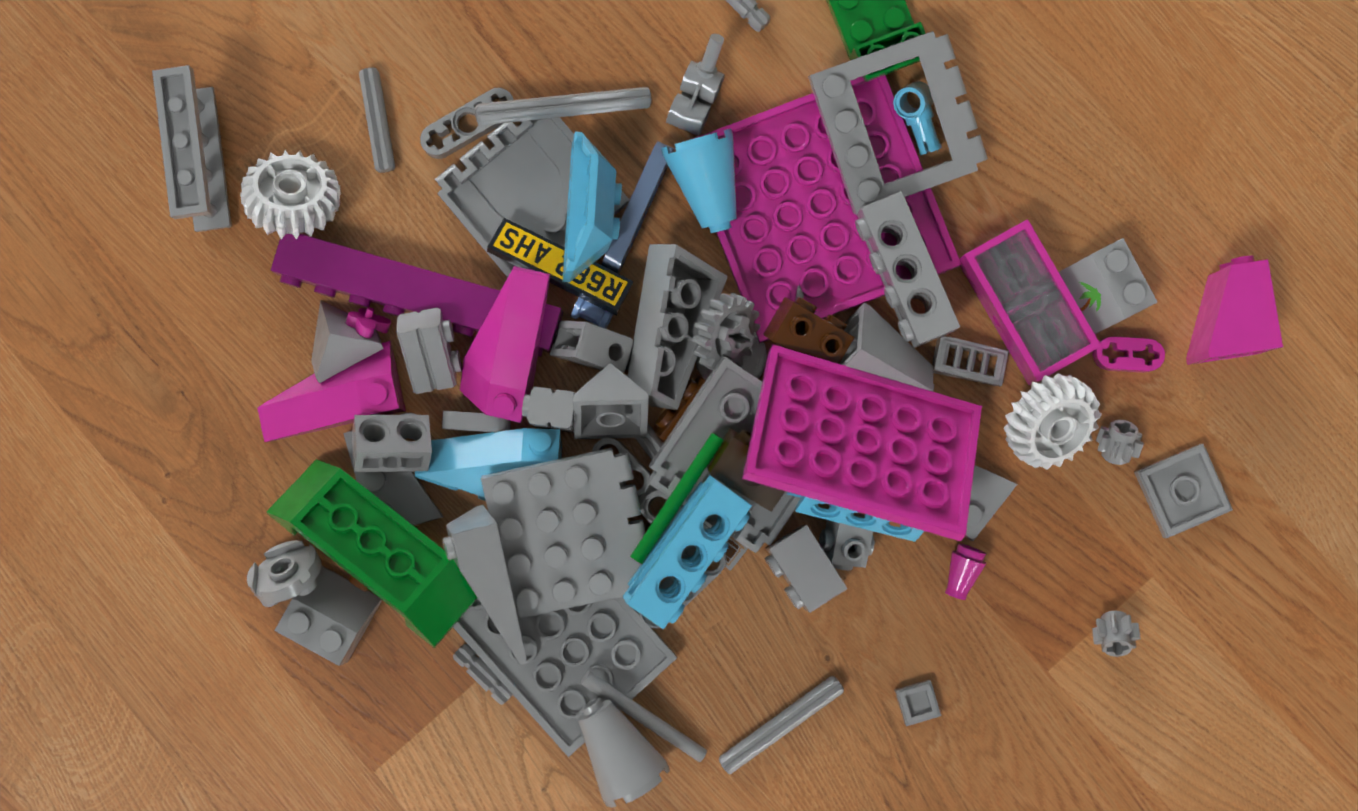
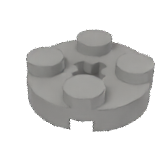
[247,540,322,607]

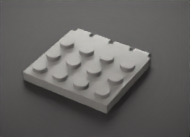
[435,117,630,278]
[647,356,801,553]
[481,448,646,619]

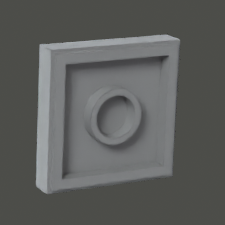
[1134,444,1233,538]

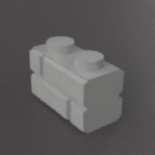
[396,308,462,394]
[522,387,575,433]

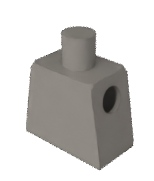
[550,321,633,373]

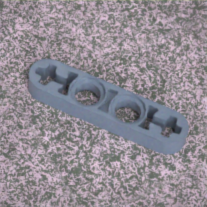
[602,141,674,274]

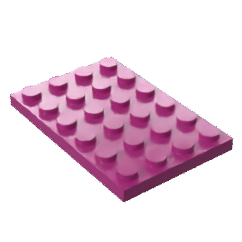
[743,344,982,541]

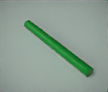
[630,432,724,564]

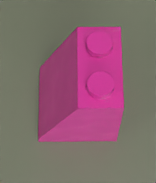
[1186,255,1283,365]

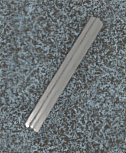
[475,87,652,125]

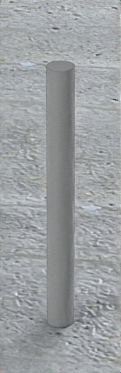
[581,671,707,762]

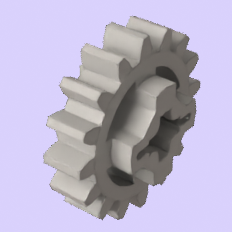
[692,293,760,370]

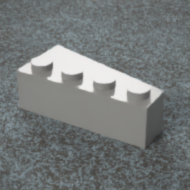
[627,244,728,410]

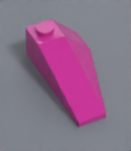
[460,266,550,423]

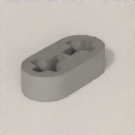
[442,411,511,432]

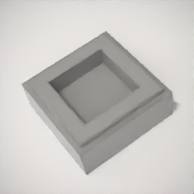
[895,680,941,726]

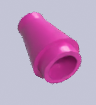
[945,543,987,600]

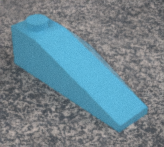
[415,428,562,501]

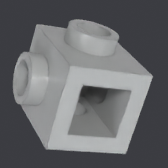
[819,514,875,571]

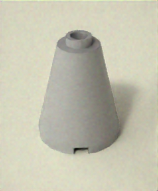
[578,698,670,808]

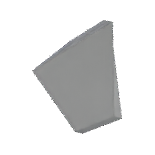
[311,300,383,383]

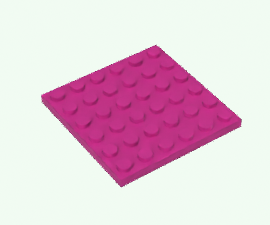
[693,75,961,344]

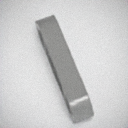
[420,88,514,159]

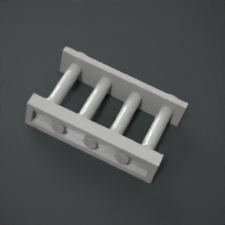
[152,65,232,232]

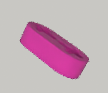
[1092,337,1165,373]

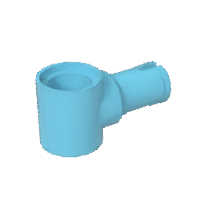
[893,81,942,155]

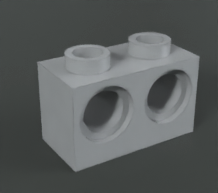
[352,413,432,472]

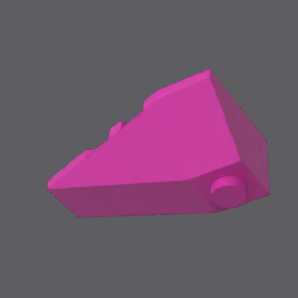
[257,341,406,443]

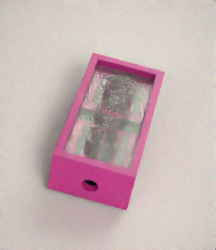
[959,219,1101,385]

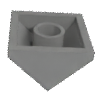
[573,363,649,439]

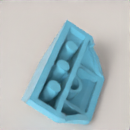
[562,131,622,282]

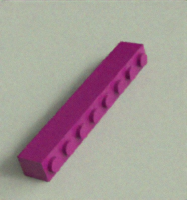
[270,234,564,357]

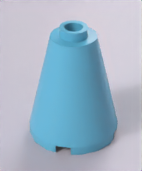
[661,128,737,233]

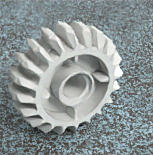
[240,150,341,240]
[1003,373,1102,470]

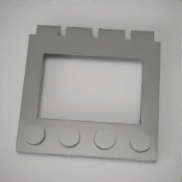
[808,31,988,215]

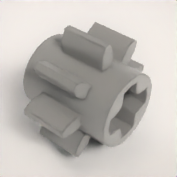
[1096,420,1144,465]
[1092,611,1140,657]

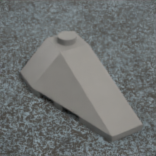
[443,505,527,665]

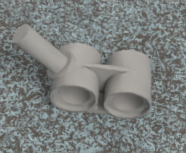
[666,34,725,136]

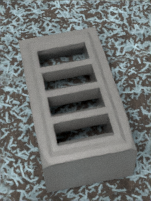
[932,336,1009,387]

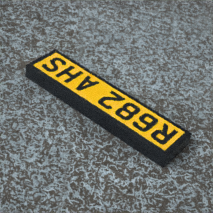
[487,218,634,316]

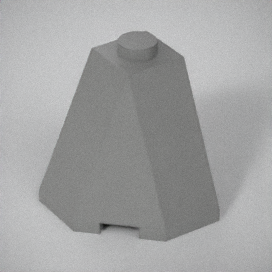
[839,303,934,392]

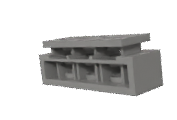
[855,191,960,348]

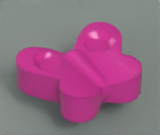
[345,307,391,339]

